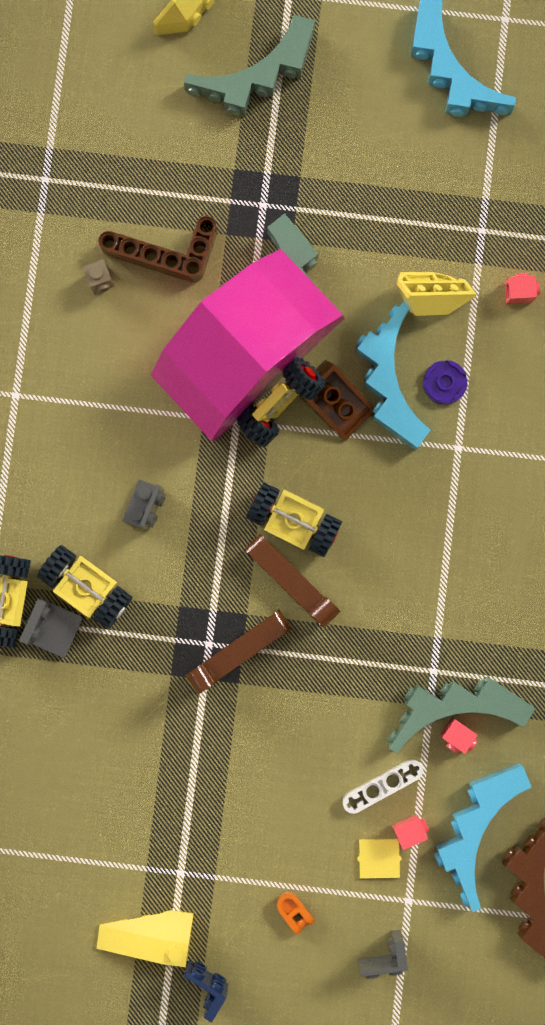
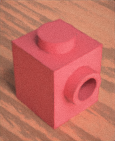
[505,273,540,304]
[439,718,478,754]
[392,814,429,850]

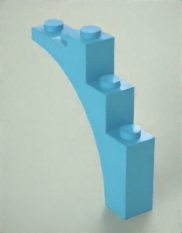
[411,0,516,117]
[356,301,431,450]
[434,763,531,912]

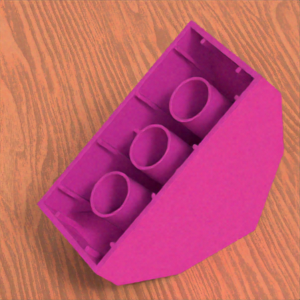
[151,249,345,441]

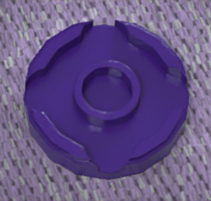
[423,360,467,405]

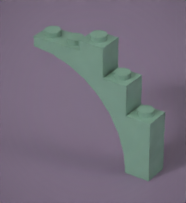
[184,15,315,116]
[267,213,318,288]
[387,677,536,754]

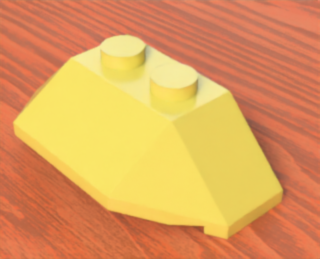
[153,0,215,35]
[397,272,476,316]

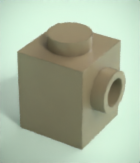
[83,259,114,294]

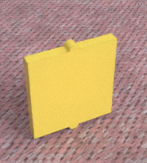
[357,839,402,878]

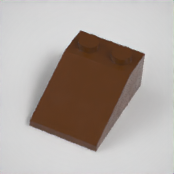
[298,360,374,441]

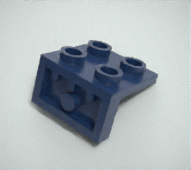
[184,960,229,1023]

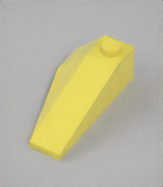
[97,910,193,967]

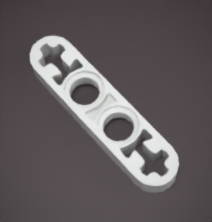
[342,759,423,814]

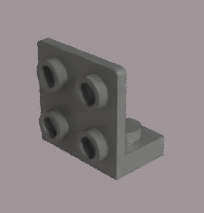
[122,479,166,531]
[19,599,83,658]
[358,930,408,979]

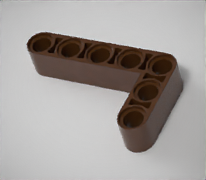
[98,216,217,283]
[245,534,341,628]
[185,610,292,695]

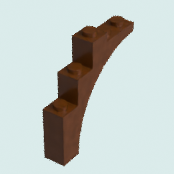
[502,817,545,958]

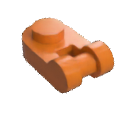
[277,892,315,935]

